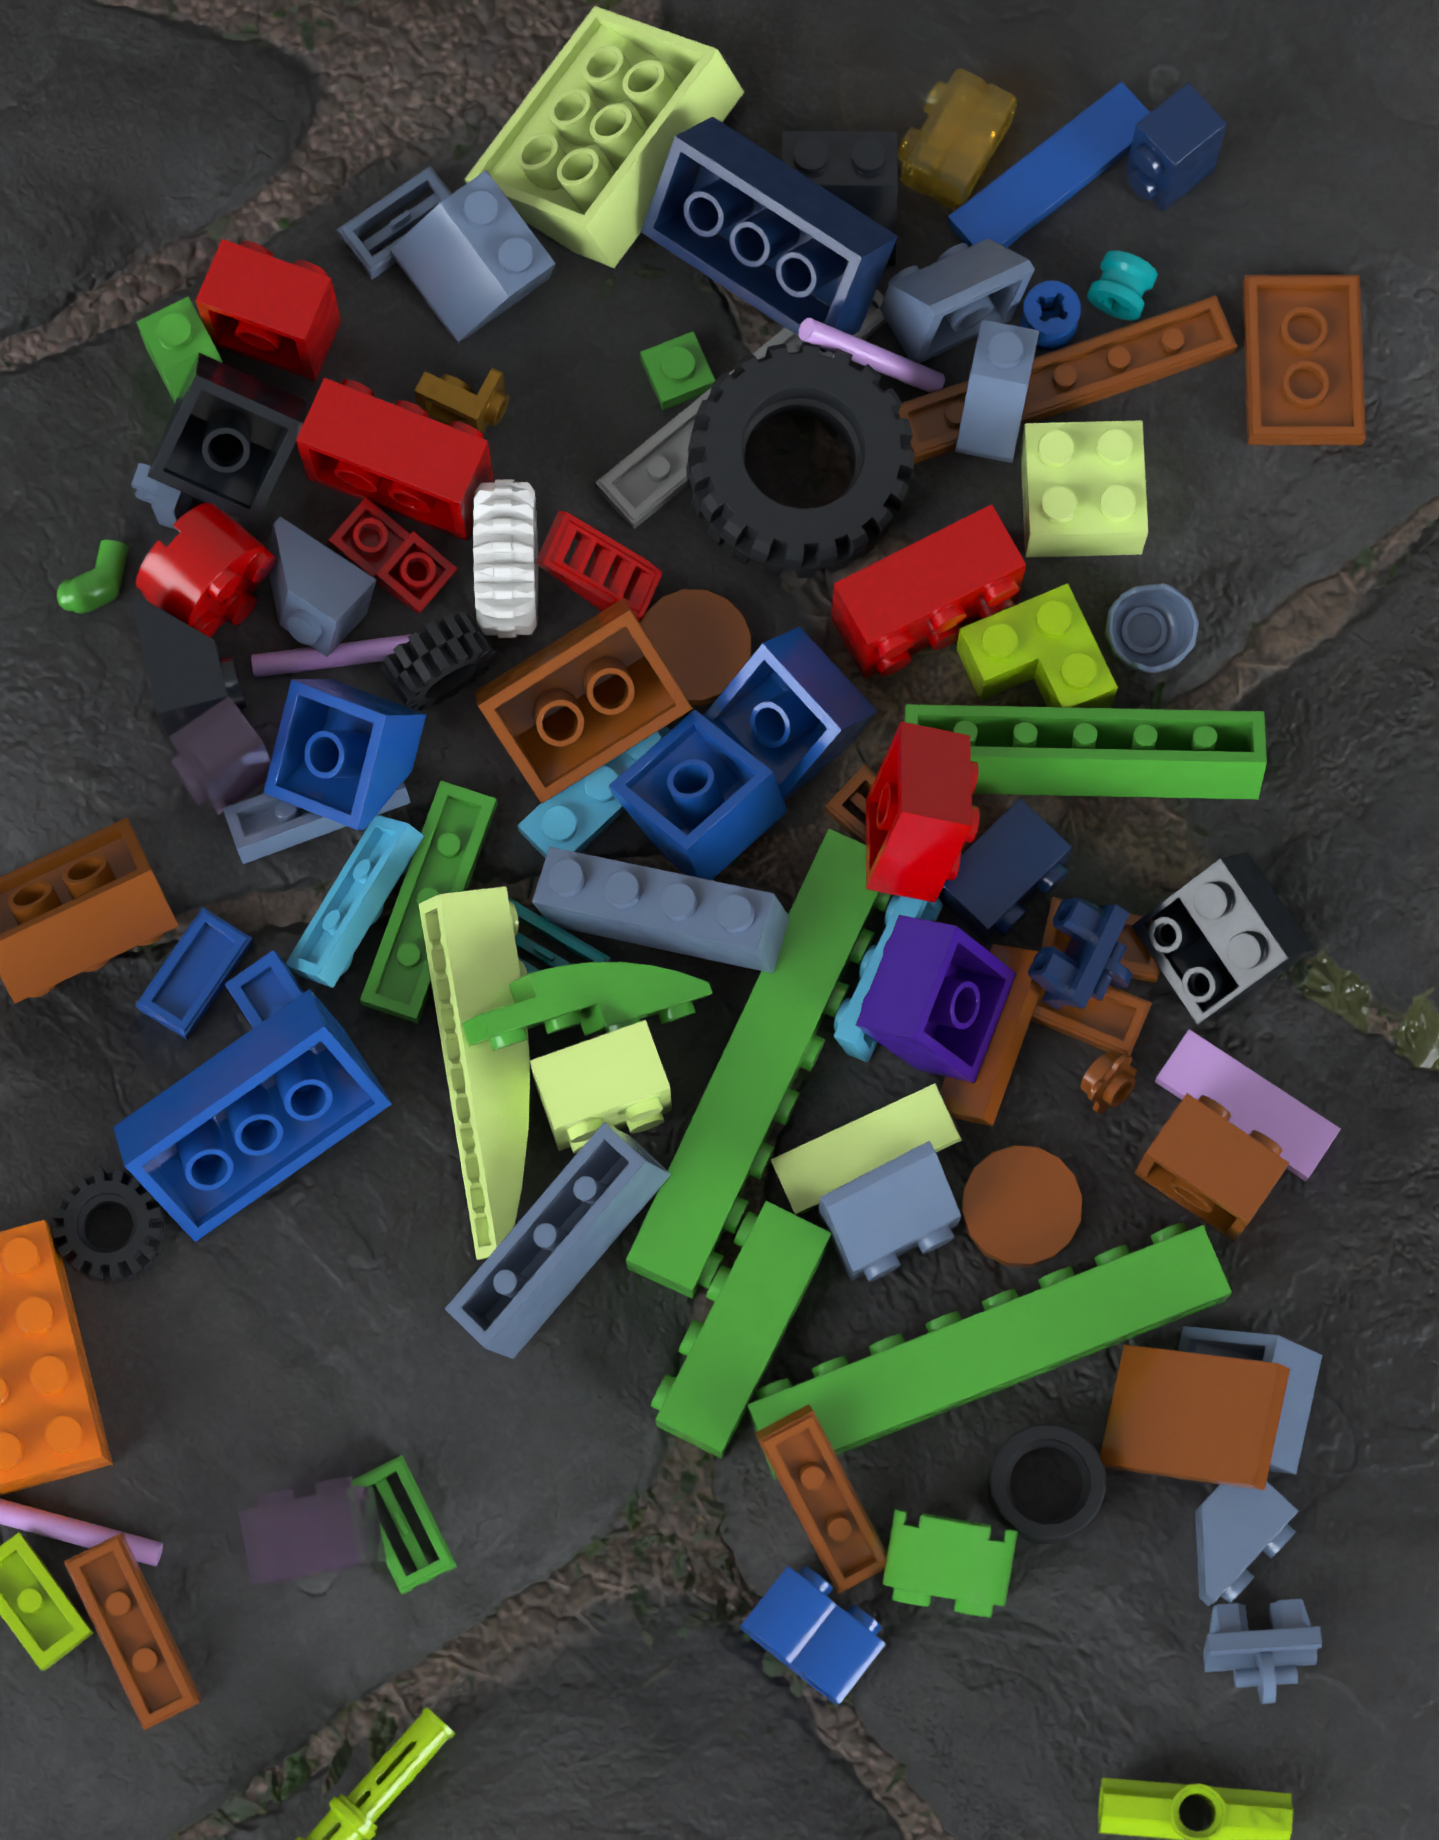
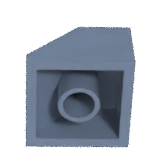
[390,170,556,344]
[880,239,1035,364]
[818,1141,961,1282]
[1178,1326,1322,1474]

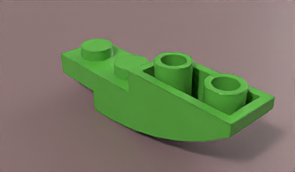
[462,962,713,1051]

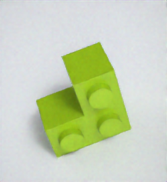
[956,583,1118,708]

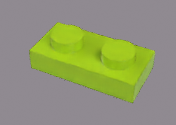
[0,1532,94,1671]

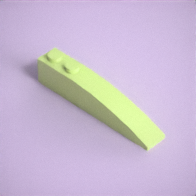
[419,886,530,1260]

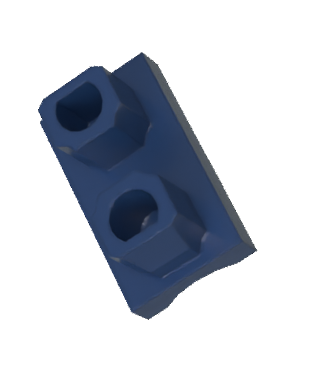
[1027,898,1133,1009]

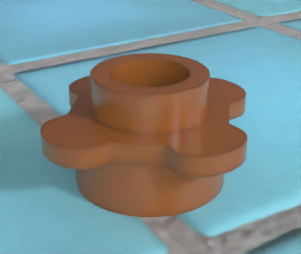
[1080,1052,1137,1114]

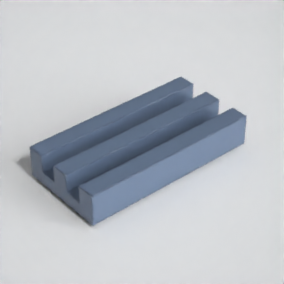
[337,166,452,280]

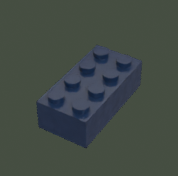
[641,116,898,353]

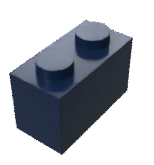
[1126,82,1227,211]
[938,798,1072,943]

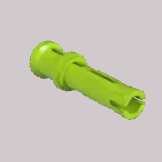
[296,1707,455,1840]

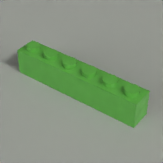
[904,704,1267,799]

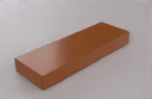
[940,944,1042,1126]
[754,1404,887,1594]
[64,1533,203,1730]

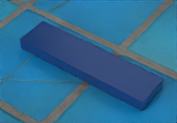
[947,82,1150,248]

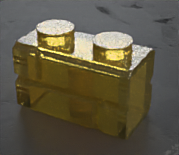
[898,68,1017,211]

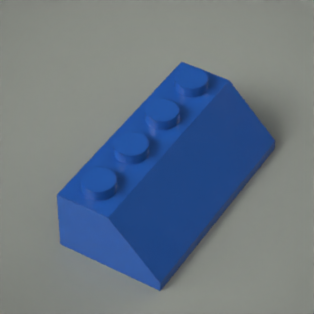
[113,989,392,1242]

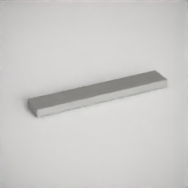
[595,290,886,530]

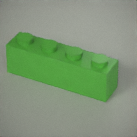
[651,1201,832,1459]

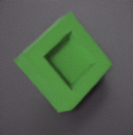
[640,331,715,410]

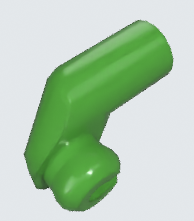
[57,540,129,614]

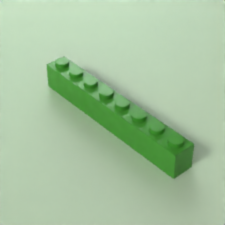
[626,829,893,1299]
[747,1222,1232,1480]

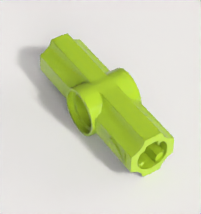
[1098,1777,1293,1840]

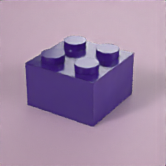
[856,915,1017,1083]

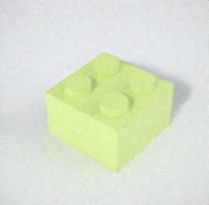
[1020,421,1148,557]
[530,1020,672,1154]

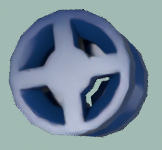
[1021,281,1081,351]

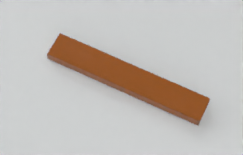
[898,295,1237,464]

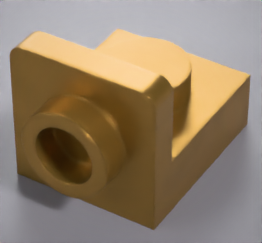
[414,368,509,434]

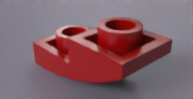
[326,497,458,614]

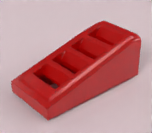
[535,511,662,620]

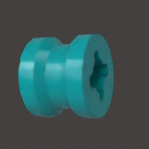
[1087,250,1158,320]

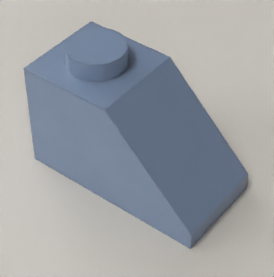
[955,319,1039,463]
[268,517,376,657]

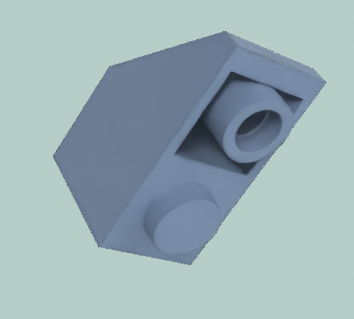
[1195,1482,1299,1607]

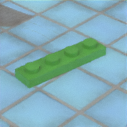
[360,781,498,1024]

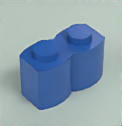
[740,1565,885,1706]

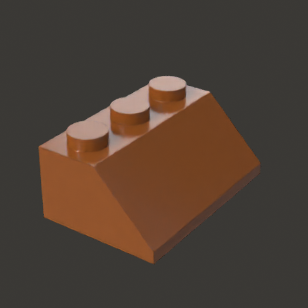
[475,598,693,804]
[0,817,179,1004]

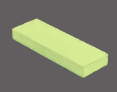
[770,1083,962,1216]

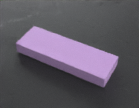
[1154,1029,1341,1181]

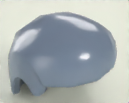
[1104,583,1199,673]

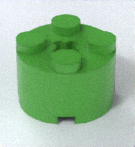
[883,1510,1018,1617]

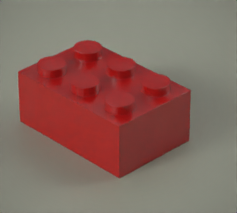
[296,378,494,541]
[831,504,1026,679]

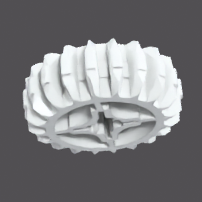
[473,479,538,638]

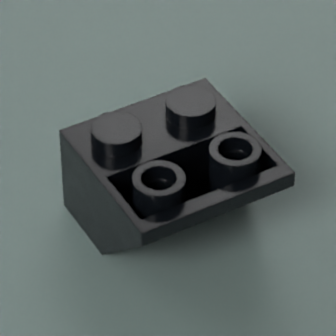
[1131,852,1314,1025]

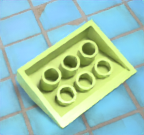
[464,6,744,268]

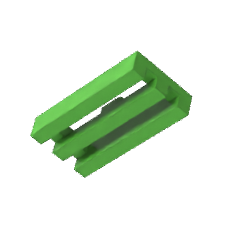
[347,1455,458,1595]

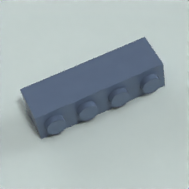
[532,847,790,973]
[445,1122,671,1359]

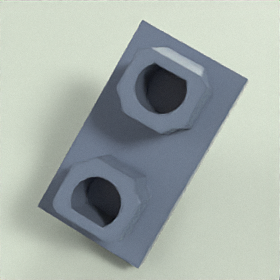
[1203,1599,1322,1704]

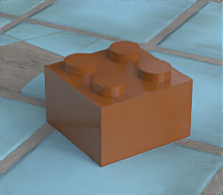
[1134,1093,1290,1242]

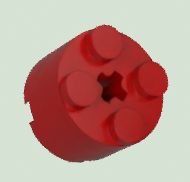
[136,502,277,637]

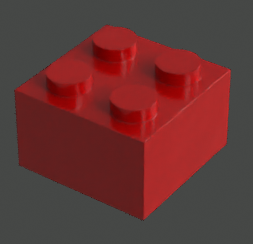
[195,239,341,382]
[866,721,980,903]

